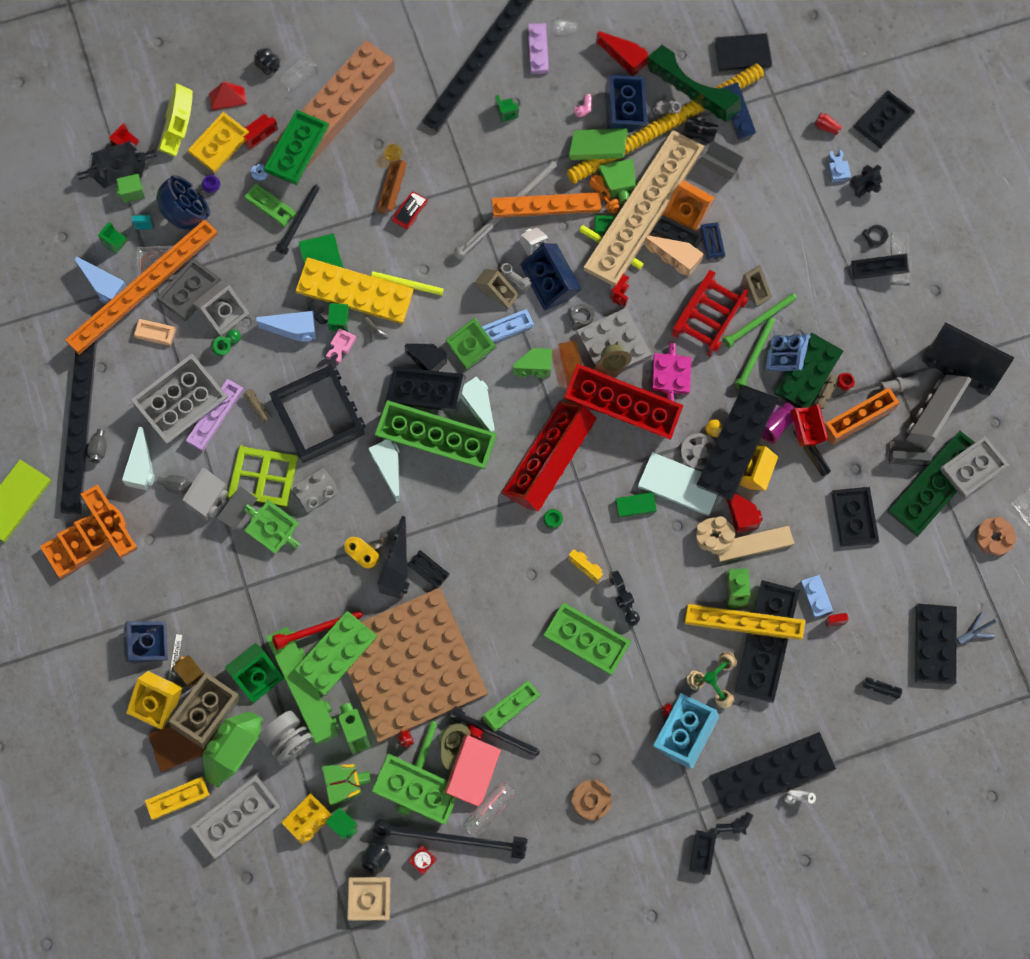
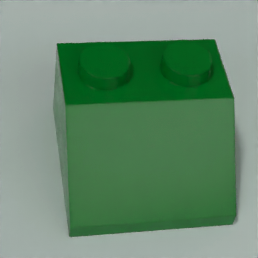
[224,643,285,703]

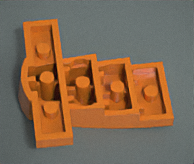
[40,484,137,580]

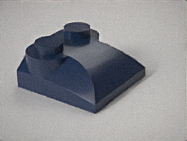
[124,621,168,664]

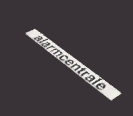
[168,634,182,683]

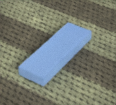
[482,309,534,343]

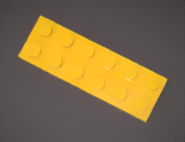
[296,257,414,325]

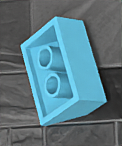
[653,694,719,769]

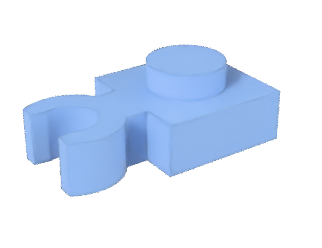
[828,150,851,182]

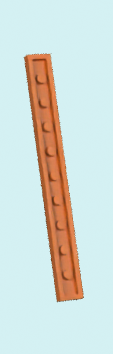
[65,220,218,355]

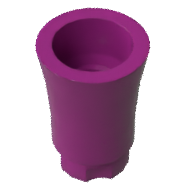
[762,403,795,444]

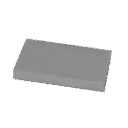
[940,436,1009,499]

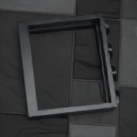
[269,365,366,463]

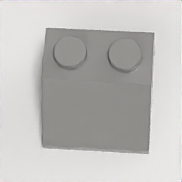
[193,280,249,336]
[182,467,228,521]

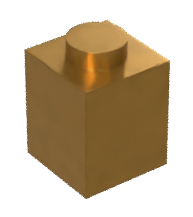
[173,655,204,689]

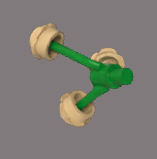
[686,652,737,709]

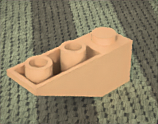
[645,236,703,277]

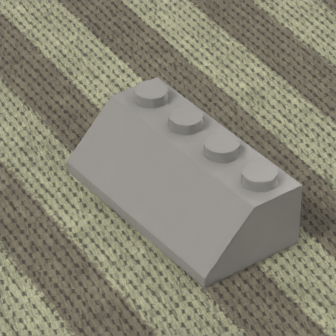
[906,375,972,451]

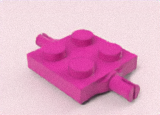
[652,343,691,401]

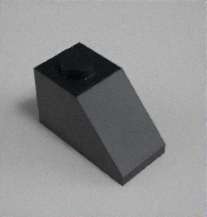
[404,344,447,371]

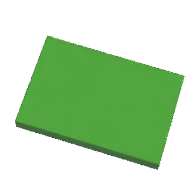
[569,128,628,160]

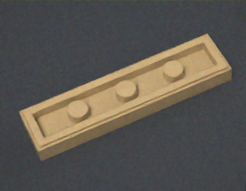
[717,526,794,563]

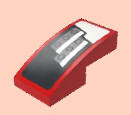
[392,191,428,230]

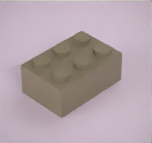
[169,673,239,749]

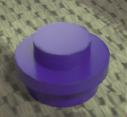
[202,175,220,193]

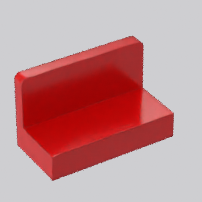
[243,114,278,150]

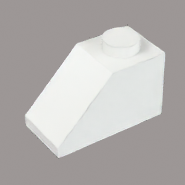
[520,228,548,257]

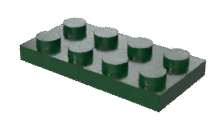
[774,332,844,408]

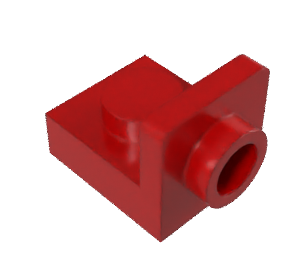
[610,274,630,307]

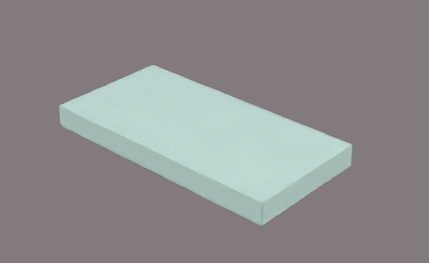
[638,452,717,516]

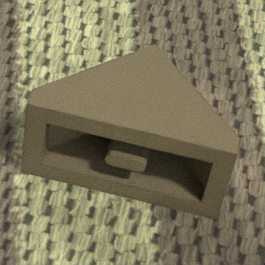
[740,265,772,306]

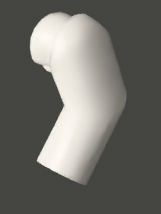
[784,790,816,805]

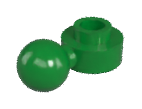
[211,329,241,356]

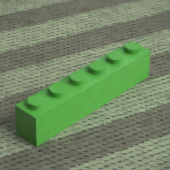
[266,626,340,746]

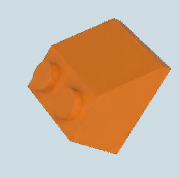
[663,180,715,231]

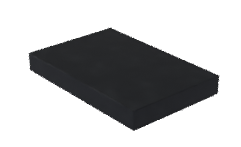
[714,33,772,71]
[853,90,915,149]
[831,487,880,547]

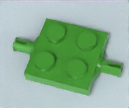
[243,500,301,554]

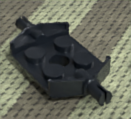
[77,141,157,188]

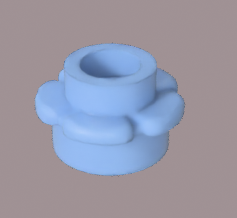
[251,164,268,181]

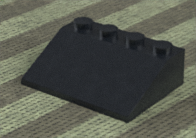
[922,322,1015,396]

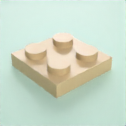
[348,878,391,920]

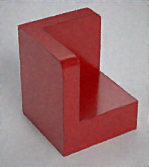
[109,123,139,146]

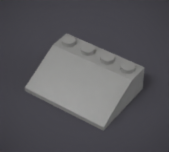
[131,354,228,444]

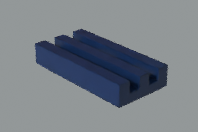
[700,222,725,260]

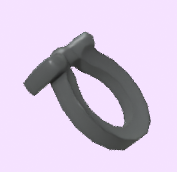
[568,304,594,327]

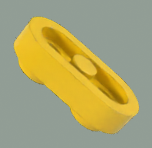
[344,537,379,568]

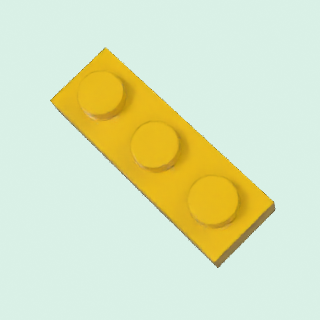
[145,777,210,820]

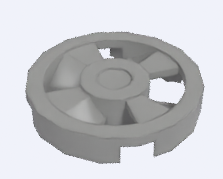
[680,433,716,471]

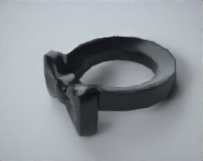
[862,224,889,248]

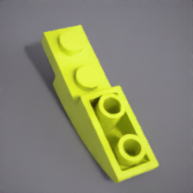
[157,83,192,157]

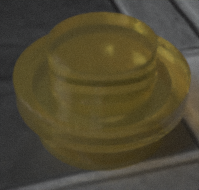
[384,144,403,162]

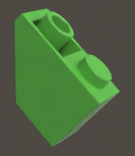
[513,348,552,378]

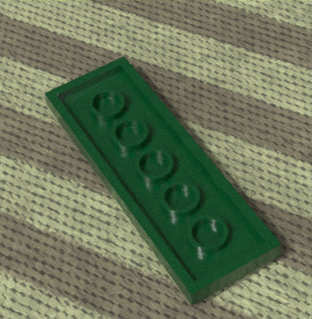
[887,430,975,537]

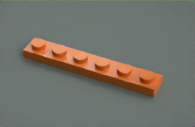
[491,192,602,218]

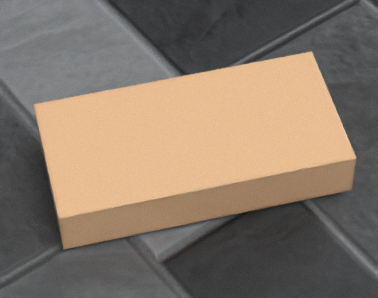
[134,319,176,346]

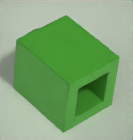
[115,174,145,203]

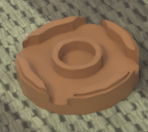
[572,780,612,821]

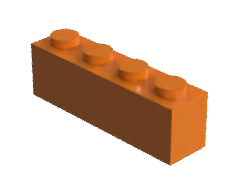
[825,388,900,445]

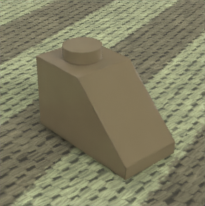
[475,269,519,309]

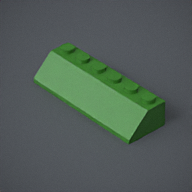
[375,400,496,469]

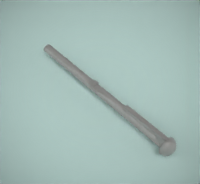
[454,161,557,260]

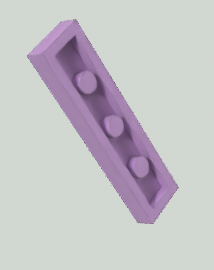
[186,379,244,452]

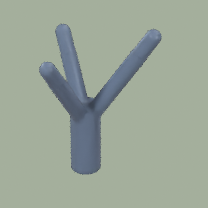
[957,612,998,645]

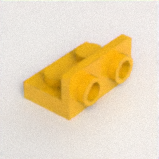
[281,793,331,845]

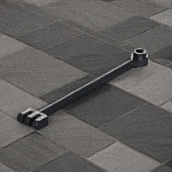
[372,819,528,859]

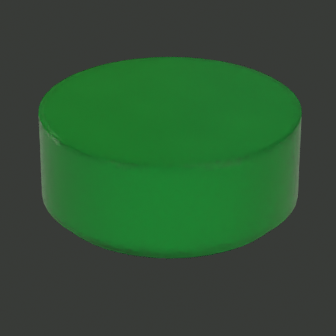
[544,509,563,529]

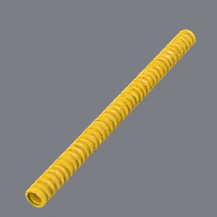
[567,64,764,184]

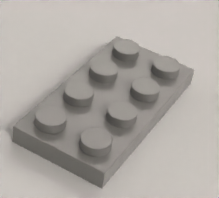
[191,775,281,860]

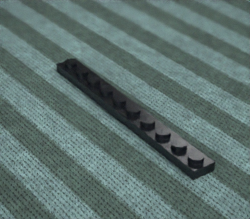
[423,0,533,132]
[60,340,97,514]

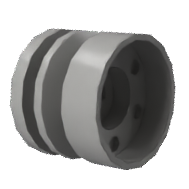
[259,711,313,765]

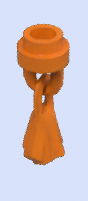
[589,175,620,214]

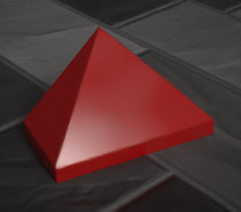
[208,81,247,111]

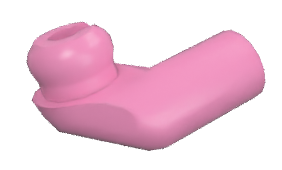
[574,94,593,118]

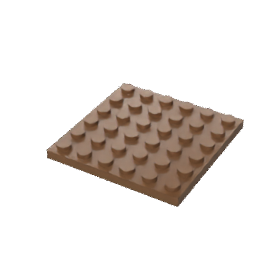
[348,588,488,743]

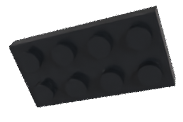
[385,367,466,412]
[915,603,957,685]

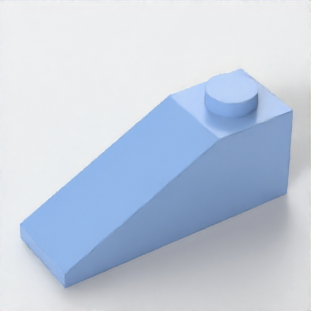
[75,257,127,304]
[256,311,316,342]

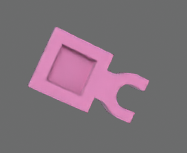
[326,328,356,364]

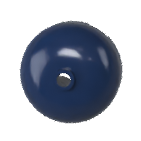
[156,175,210,230]

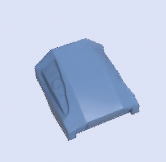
[766,334,811,371]

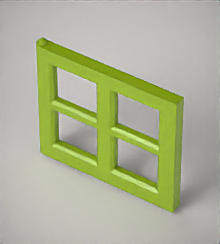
[227,445,298,507]

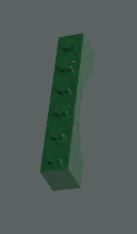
[647,44,741,122]

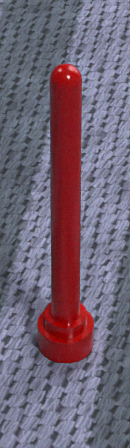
[272,611,363,651]

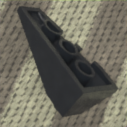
[377,516,410,599]

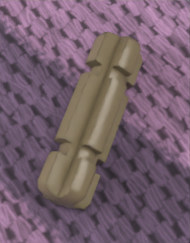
[814,375,838,409]
[243,389,271,423]

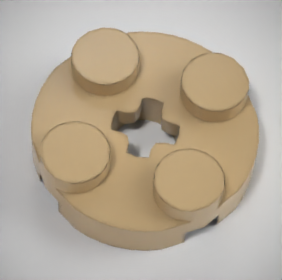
[696,516,735,554]

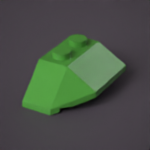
[203,711,263,788]

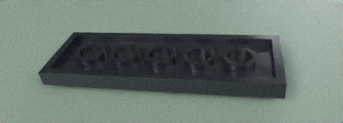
[696,385,779,501]
[734,580,800,703]
[709,732,836,814]

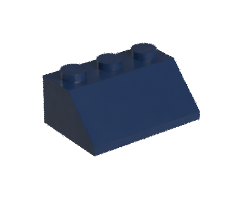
[605,75,647,133]
[520,243,582,310]

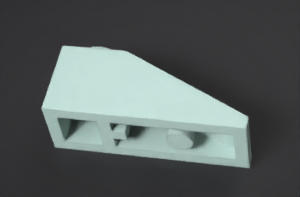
[461,376,495,433]
[122,427,155,491]
[369,440,400,502]

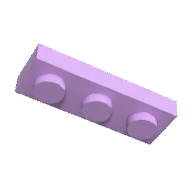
[528,23,549,74]

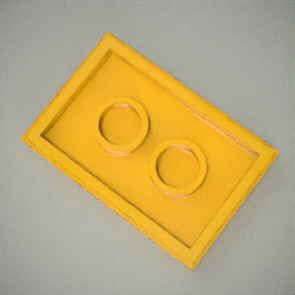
[187,112,249,173]

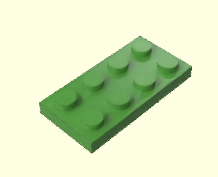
[543,602,631,676]
[294,611,377,697]
[371,754,457,825]

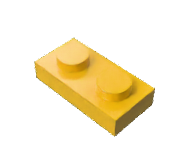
[568,549,603,584]

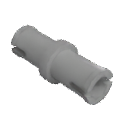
[880,375,920,392]

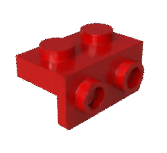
[790,404,828,447]

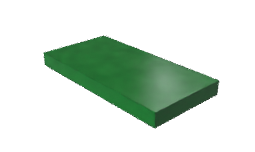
[263,109,329,186]

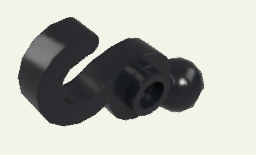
[609,570,640,626]

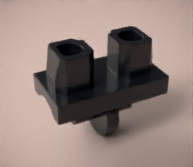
[682,117,719,144]
[850,165,883,198]

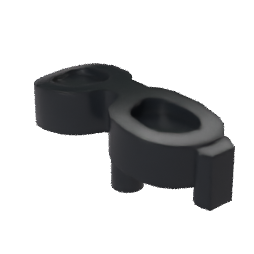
[308,300,328,325]

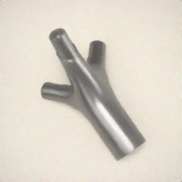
[363,317,389,341]

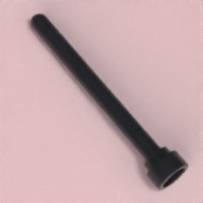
[449,706,540,756]

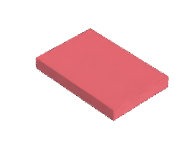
[444,735,501,807]

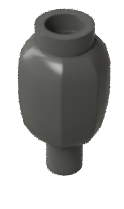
[87,429,107,463]
[157,475,192,495]

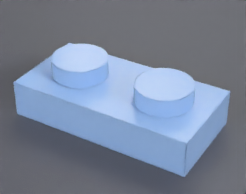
[800,575,833,618]

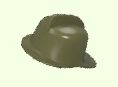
[593,342,632,378]
[439,724,470,771]

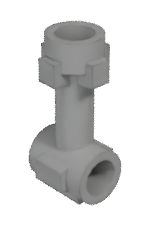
[653,99,681,117]
[500,263,532,292]

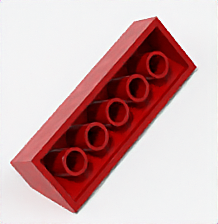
[564,363,684,440]
[501,401,597,512]

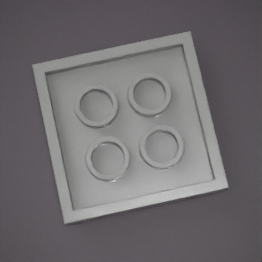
[576,308,652,369]

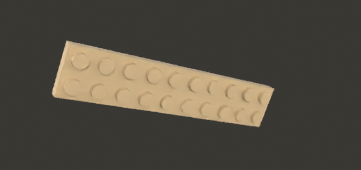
[583,130,704,286]

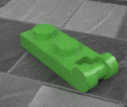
[244,184,296,228]

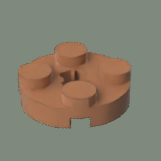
[976,517,1017,556]

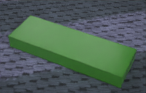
[482,681,541,733]

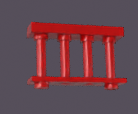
[671,270,749,356]

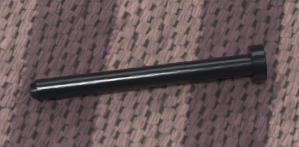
[275,185,320,255]

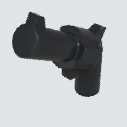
[716,812,753,835]

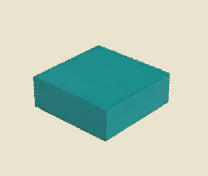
[132,215,154,230]

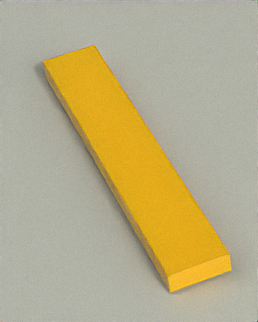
[684,604,805,641]

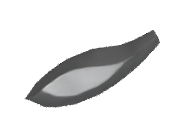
[355,532,392,550]

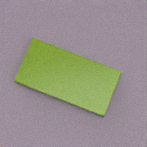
[0,459,52,543]

